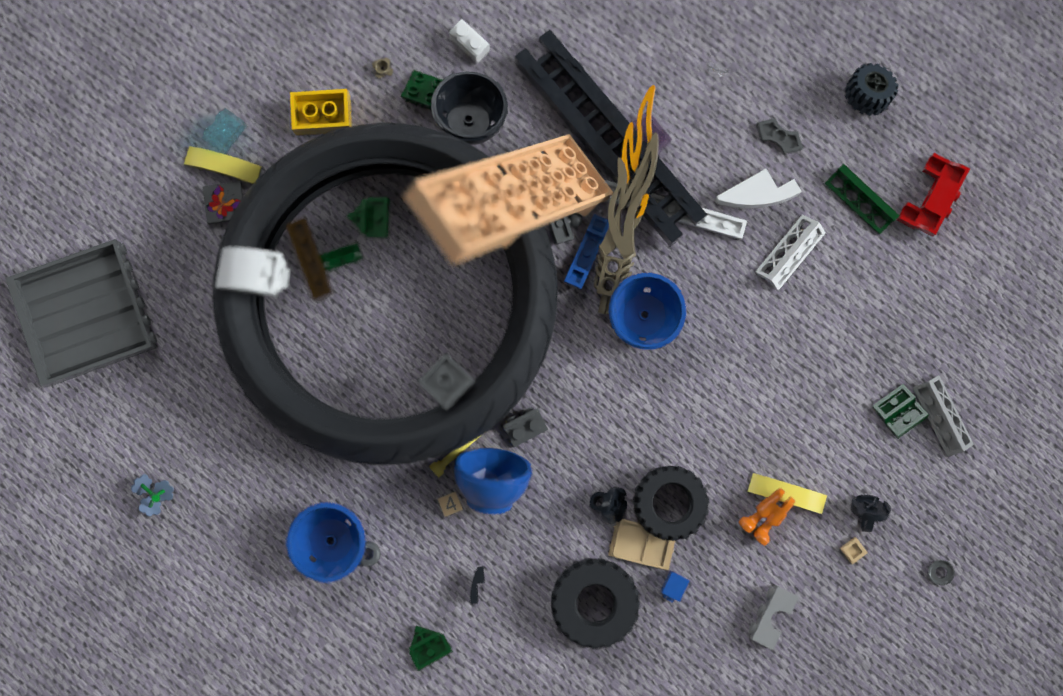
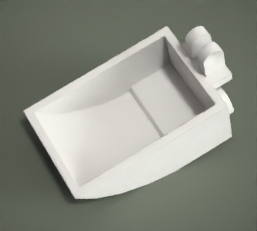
[216,247,290,298]

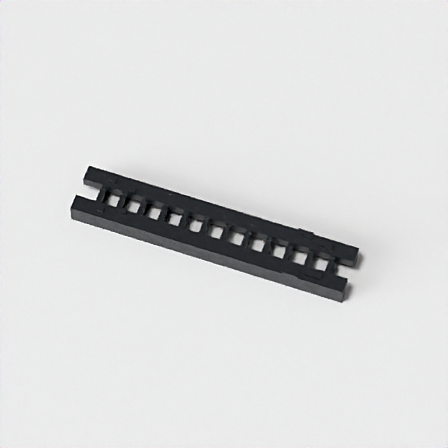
[515,29,708,247]

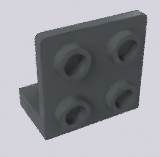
[503,406,548,447]

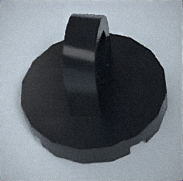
[590,486,627,526]
[850,495,891,532]

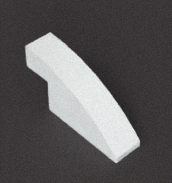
[714,169,802,209]

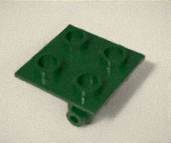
[401,70,443,110]

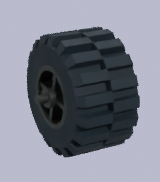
[844,63,899,116]

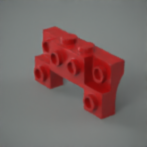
[896,153,970,237]

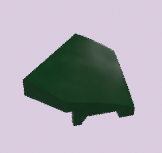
[346,197,390,238]
[408,626,453,671]

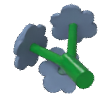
[131,474,174,517]

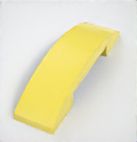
[184,146,262,184]
[747,473,827,514]

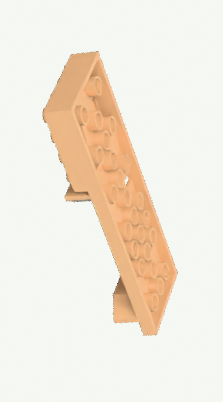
[404,134,614,265]

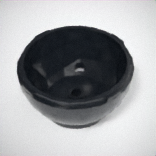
[431,71,508,145]

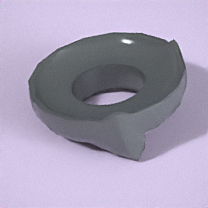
[360,541,381,567]
[928,560,955,585]

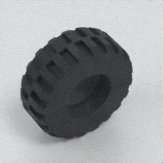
[551,558,640,650]

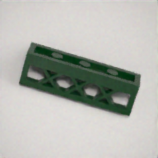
[824,163,900,235]

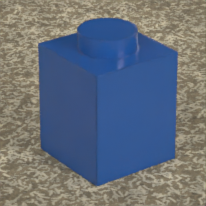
[660,570,690,603]

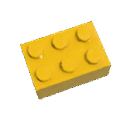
[290,89,352,136]

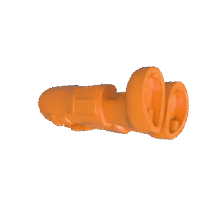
[738,488,795,546]

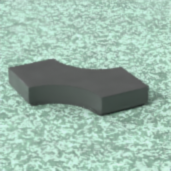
[756,118,803,155]

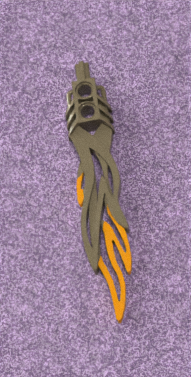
[594,85,659,315]

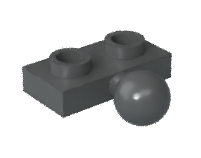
[548,212,583,245]

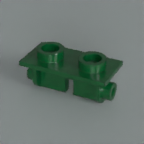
[320,242,364,272]

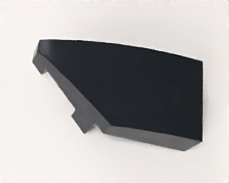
[470,566,485,604]

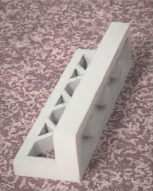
[756,214,826,290]

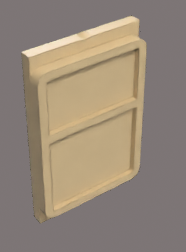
[608,519,675,570]

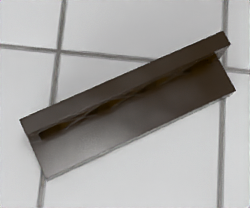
[286,217,334,302]

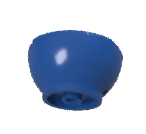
[609,273,686,350]
[454,448,532,514]
[286,502,366,583]

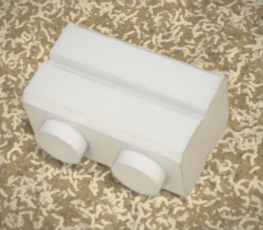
[449,19,490,64]

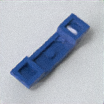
[564,214,609,289]

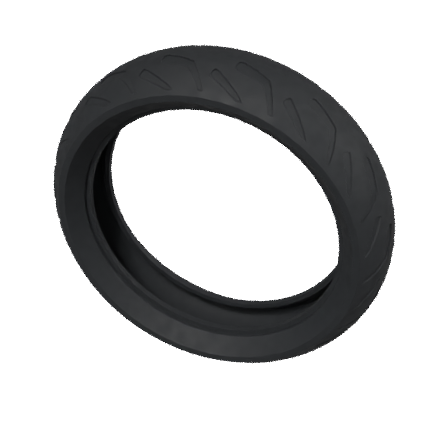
[212,123,558,465]

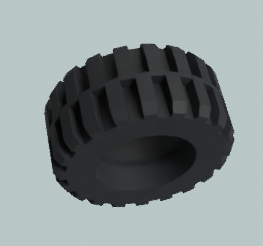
[633,466,710,541]

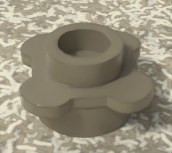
[372,58,393,78]

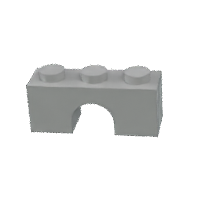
[748,584,799,650]

